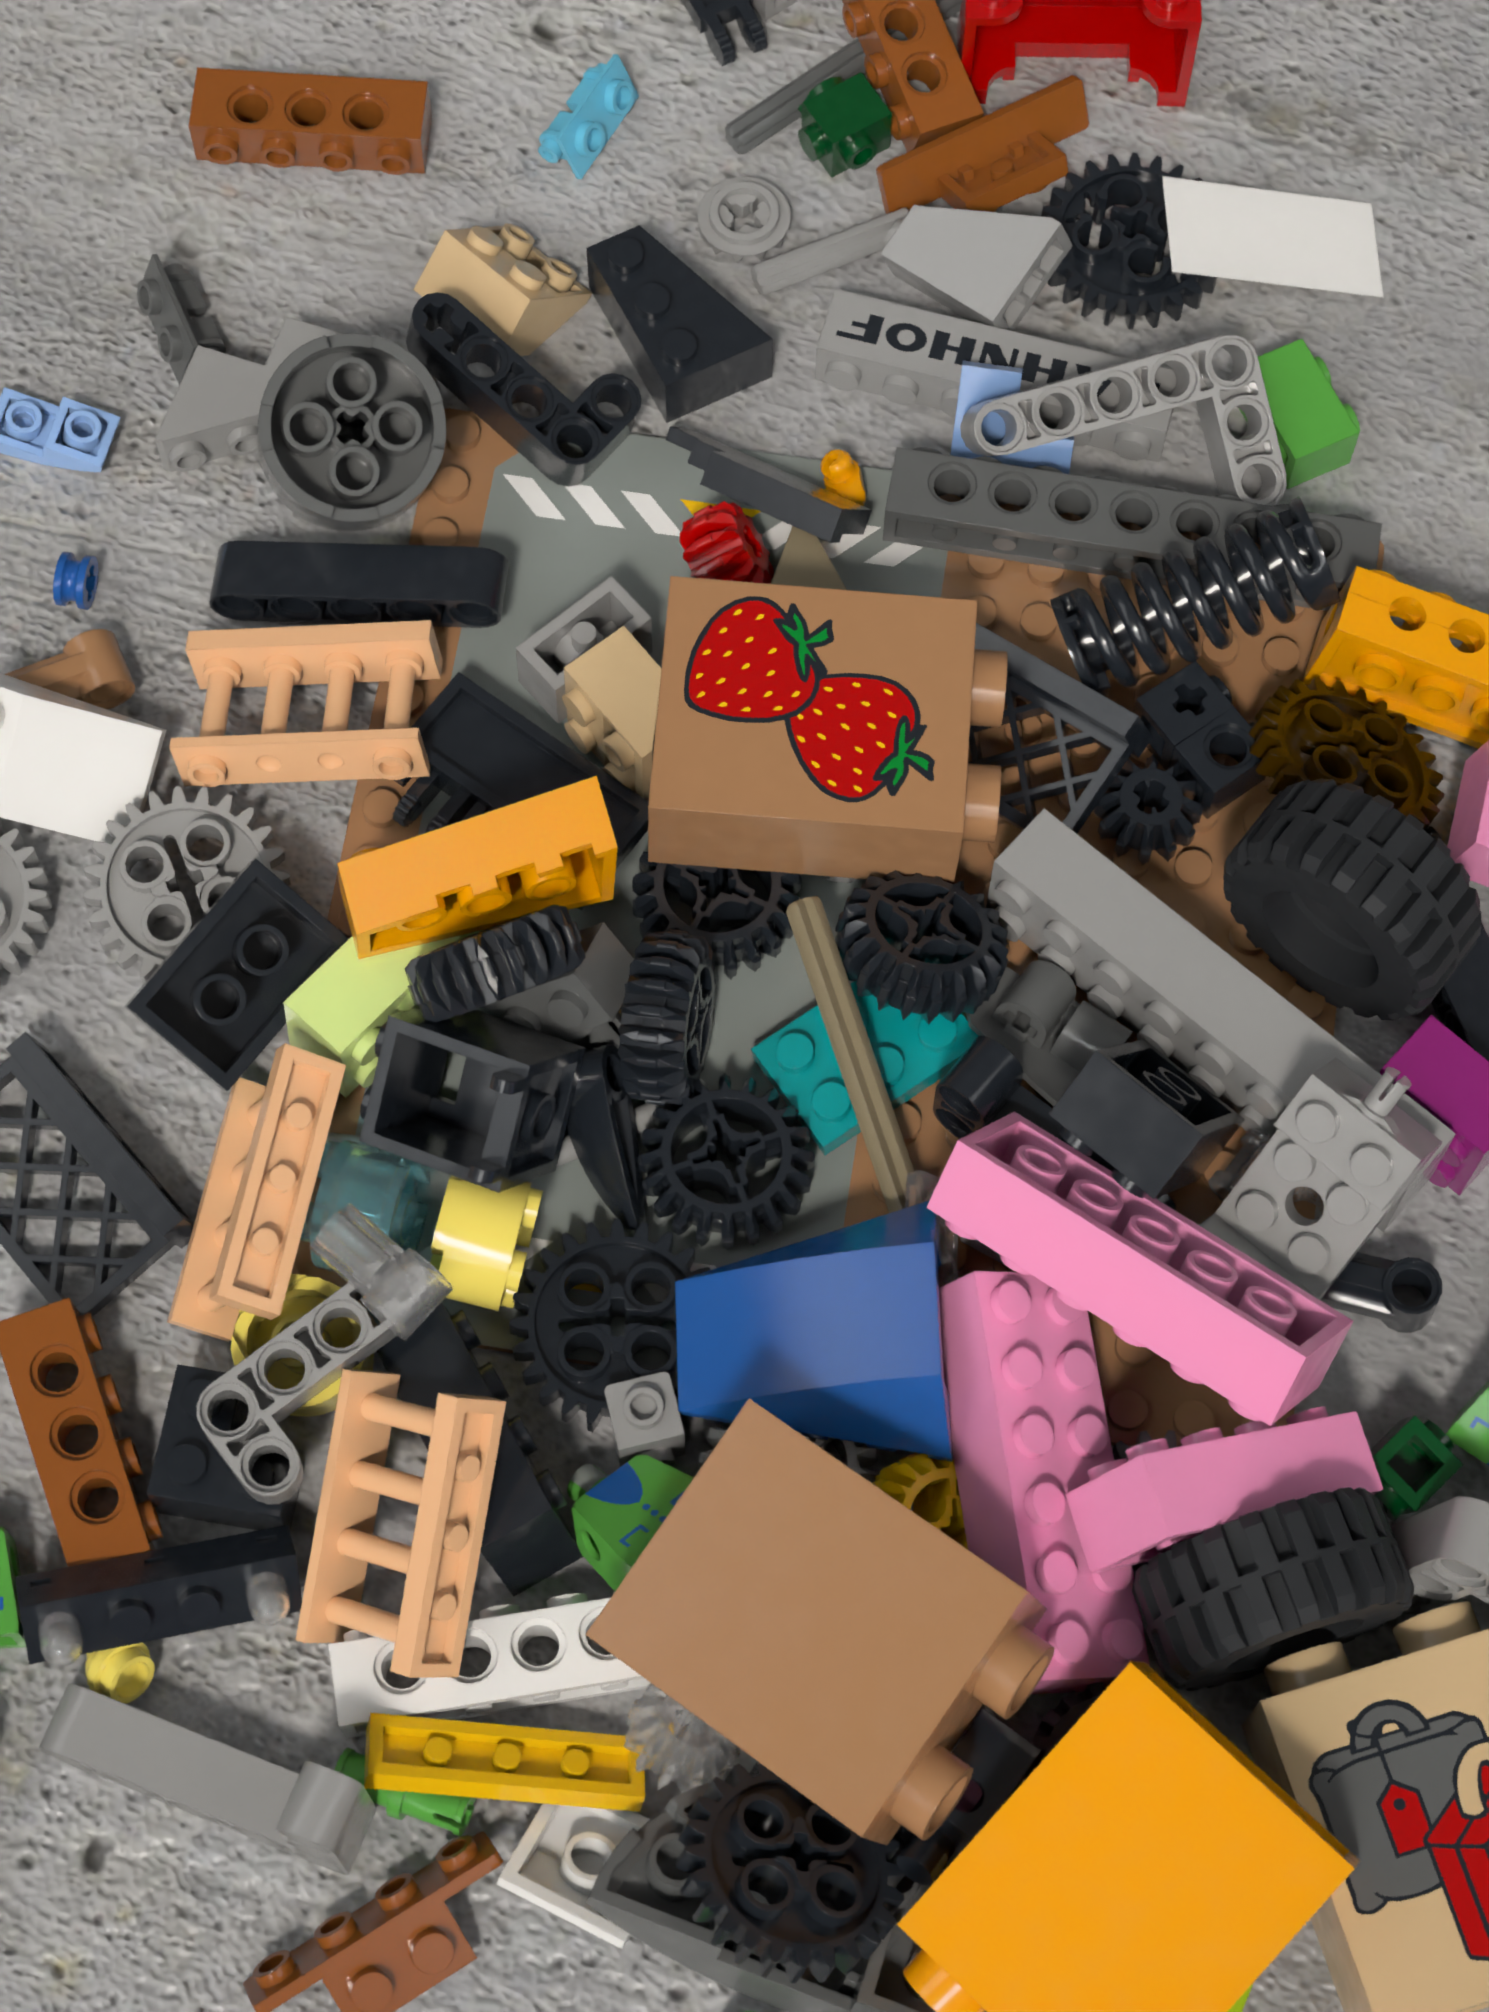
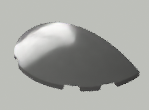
[586,1782,986,2012]

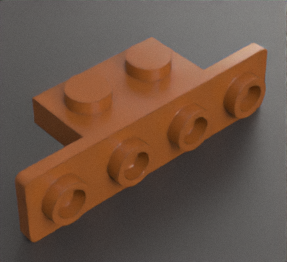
[876,75,1089,214]
[243,1831,503,2012]

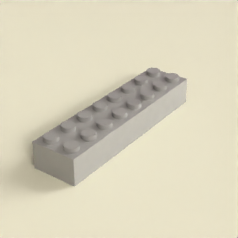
[986,808,1456,1232]

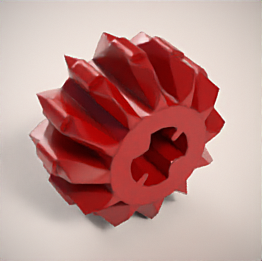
[679,501,774,584]

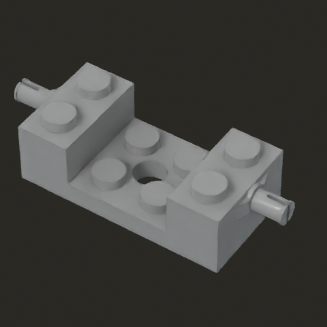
[1199,1058,1443,1300]

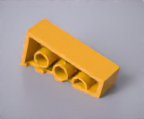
[337,776,618,959]

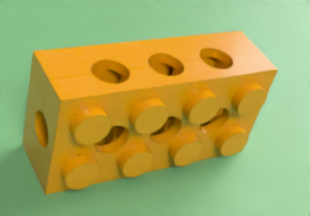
[1302,566,1489,749]

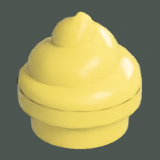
[85,1642,155,1704]

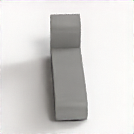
[196,1255,428,1504]

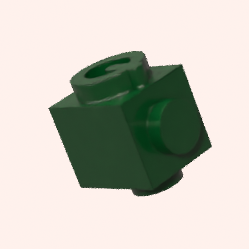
[798,72,892,178]
[1370,1415,1464,1521]

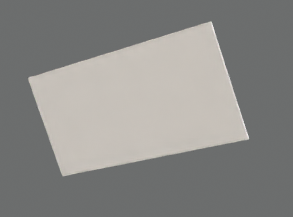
[1162,176,1384,298]

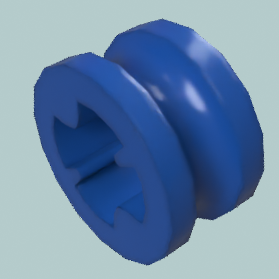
[53,551,99,610]

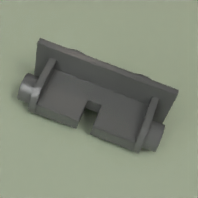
[137,254,226,385]

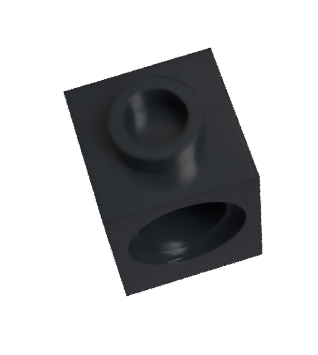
[1170,707,1266,819]

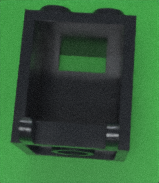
[359,1008,586,1193]

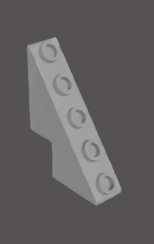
[155,317,440,472]

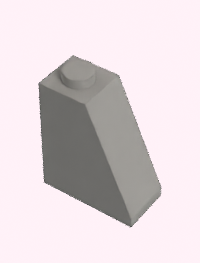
[880,205,1073,331]

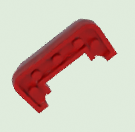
[957,0,1202,107]

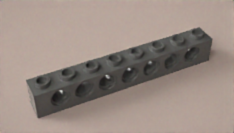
[883,447,1382,611]

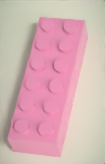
[926,1111,1353,1426]
[939,1271,1150,1695]

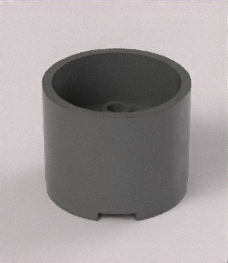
[257,333,446,532]

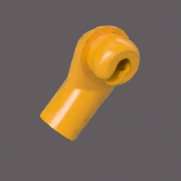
[820,449,866,506]

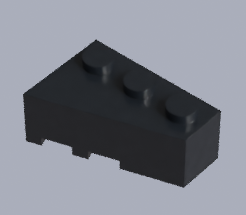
[586,225,773,423]

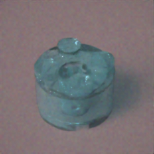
[300,1139,430,1286]

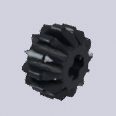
[1094,754,1203,866]

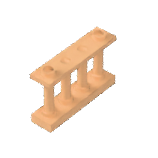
[169,620,443,787]
[167,1043,346,1342]
[295,1369,506,1678]

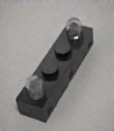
[15,1525,302,1667]

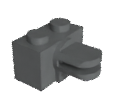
[483,922,634,1049]

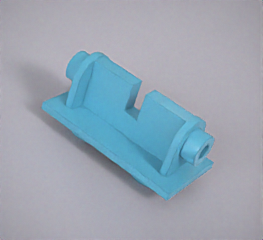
[538,54,639,180]

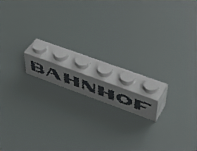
[815,289,1177,462]

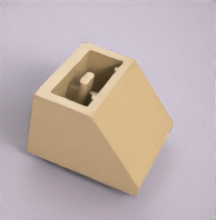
[413,224,592,356]
[562,626,661,802]

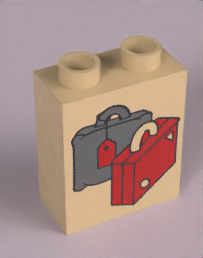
[1242,1601,1489,2012]

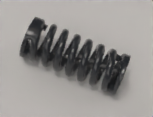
[1050,497,1341,696]

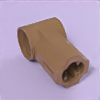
[4,629,135,709]

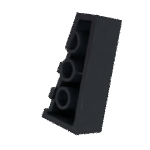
[376,1294,583,1597]

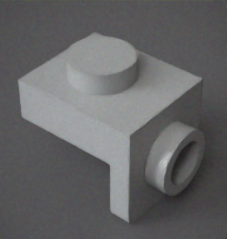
[604,1372,685,1467]

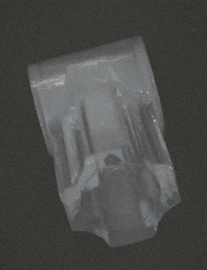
[310,1203,453,1341]

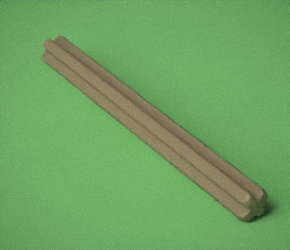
[786,896,943,1260]

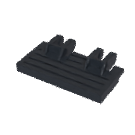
[392,672,649,911]

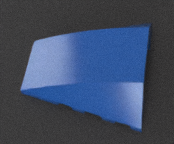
[675,1200,953,1462]

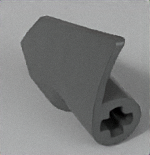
[966,960,1133,1106]

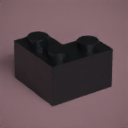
[147,1364,300,1530]

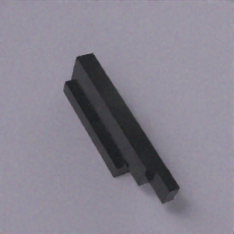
[666,426,872,543]

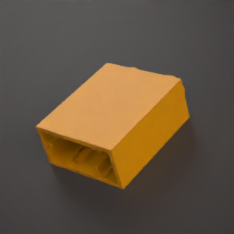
[897,1662,1361,2012]

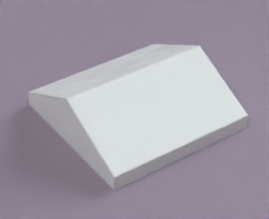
[497,1804,651,1949]

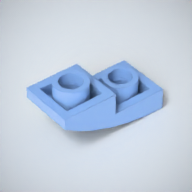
[0,387,120,472]

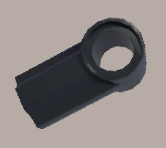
[1320,1252,1442,1333]

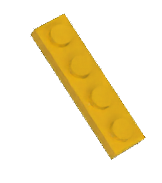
[364,1713,645,1812]

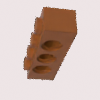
[842,0,984,152]
[188,67,432,175]
[0,1297,164,1567]

